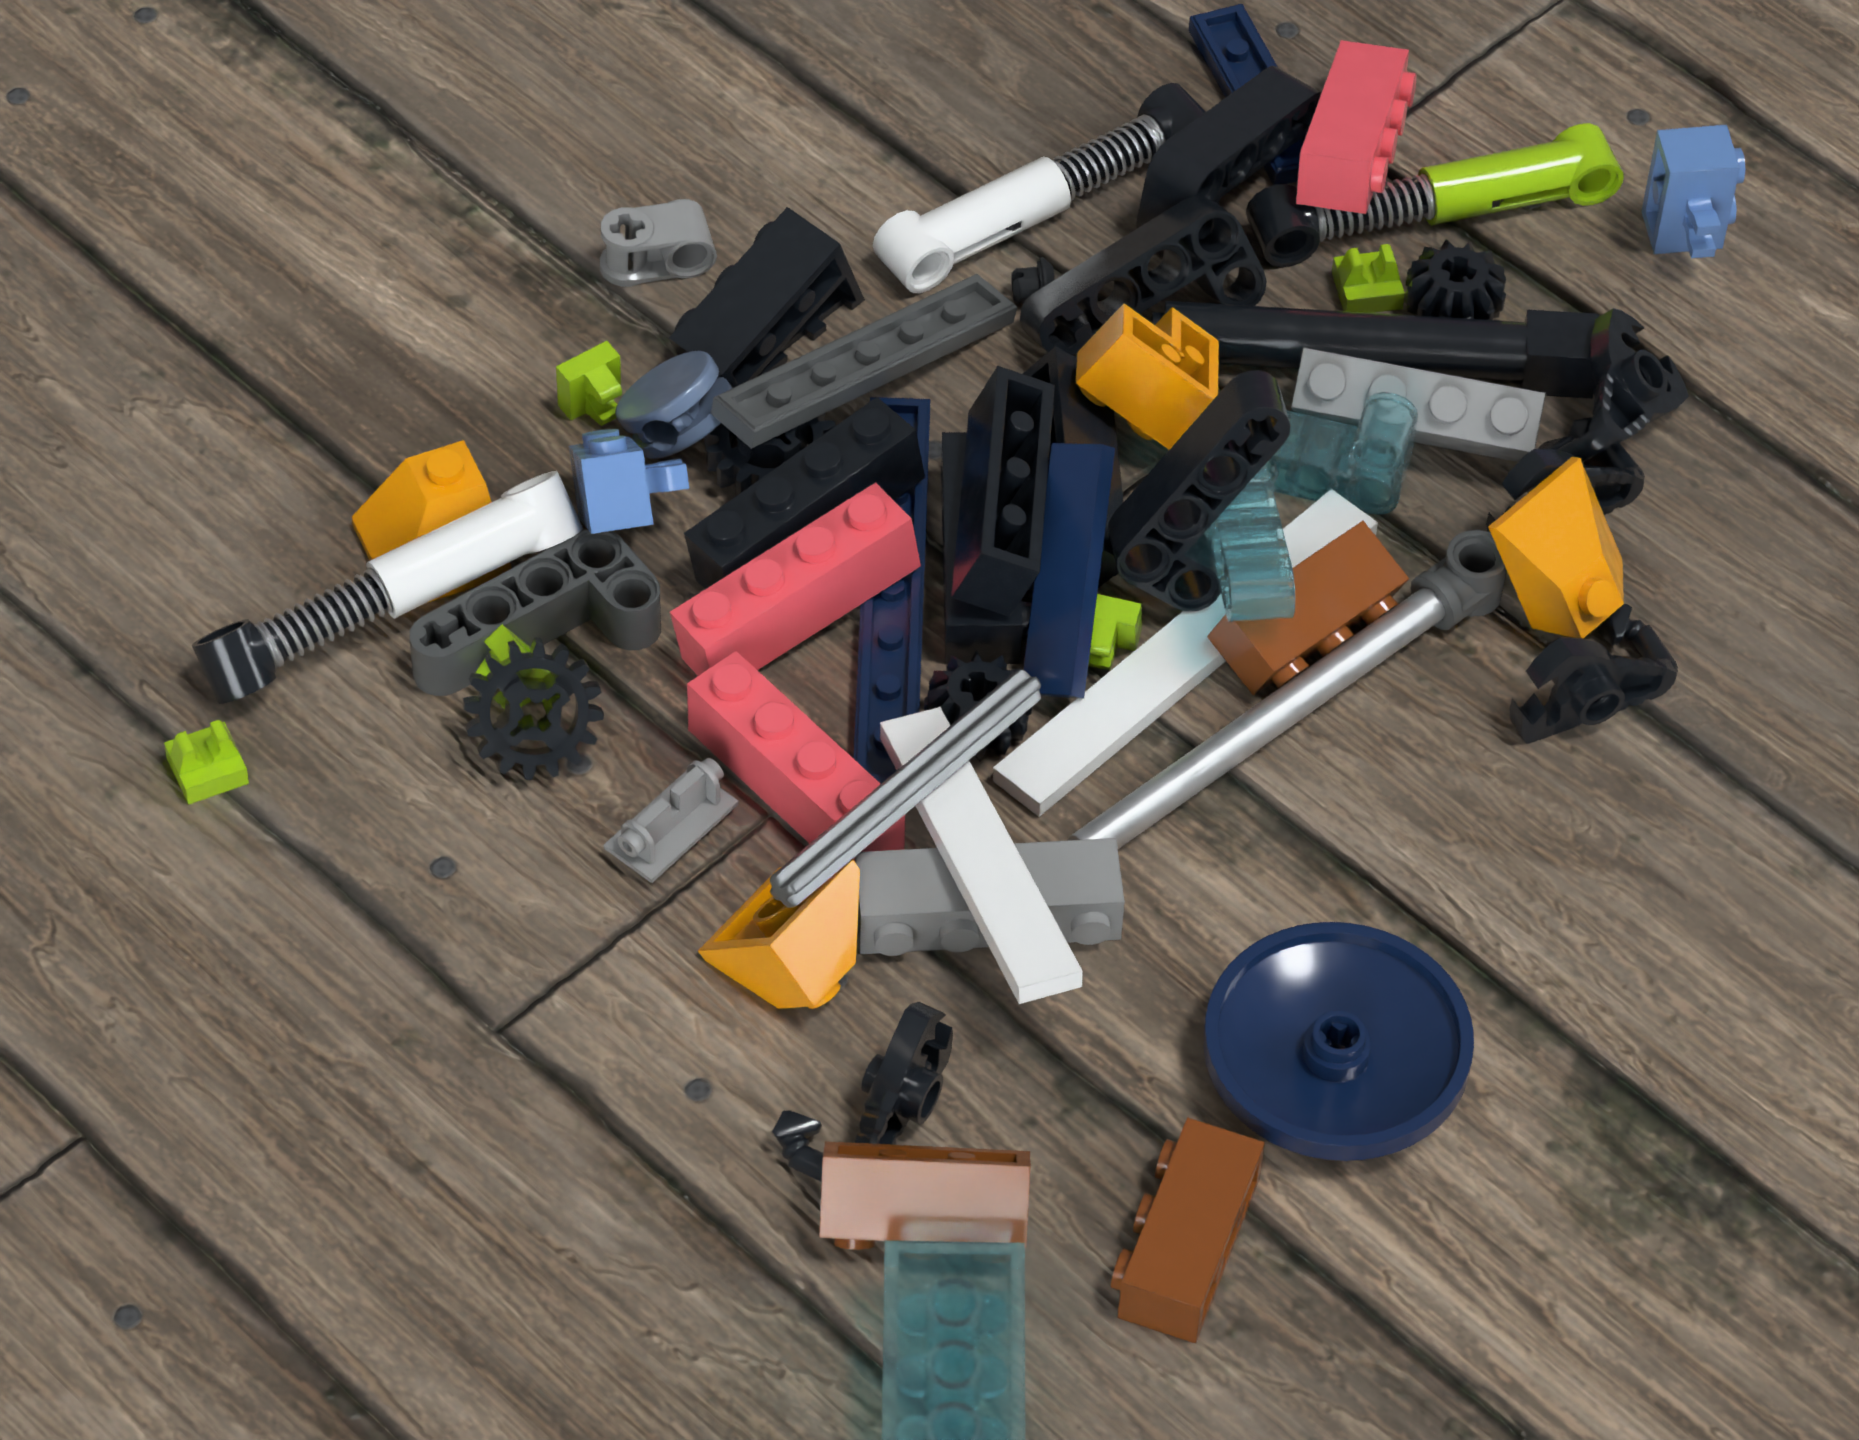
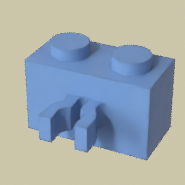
[1641,125,1745,258]
[568,429,689,534]

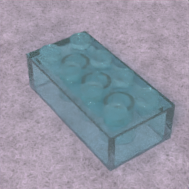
[881,1240,1025,1440]

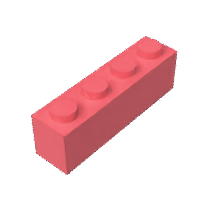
[1296,40,1417,214]
[670,482,921,676]
[687,651,905,862]

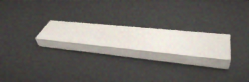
[880,707,1083,1004]

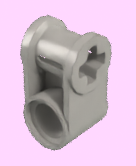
[600,199,717,287]

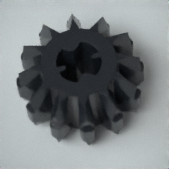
[1405,239,1506,320]
[924,650,1032,762]

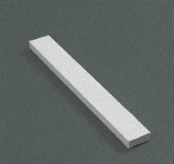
[993,489,1378,817]

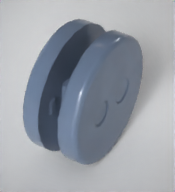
[615,351,732,459]

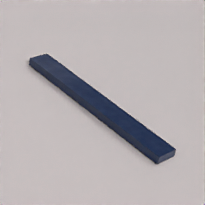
[854,397,931,784]

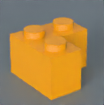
[1076,303,1219,450]

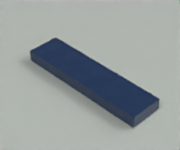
[1188,4,1307,185]
[1023,443,1115,699]

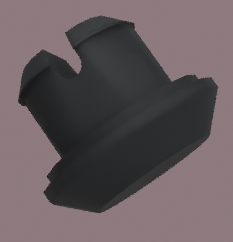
[1011,257,1055,305]

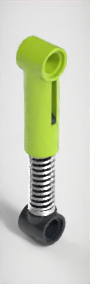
[1246,123,1624,267]

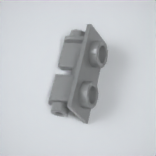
[604,758,739,883]

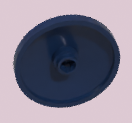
[1203,922,1474,1161]

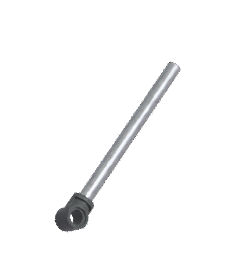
[1068,530,1507,849]

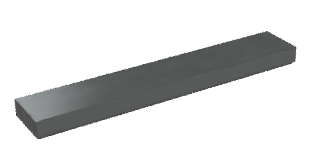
[711,274,1017,449]

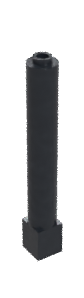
[1152,301,1599,399]

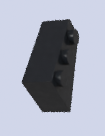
[669,207,865,388]

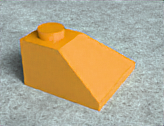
[351,440,512,604]
[1488,457,1624,639]
[698,859,860,1009]

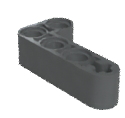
[409,529,661,696]

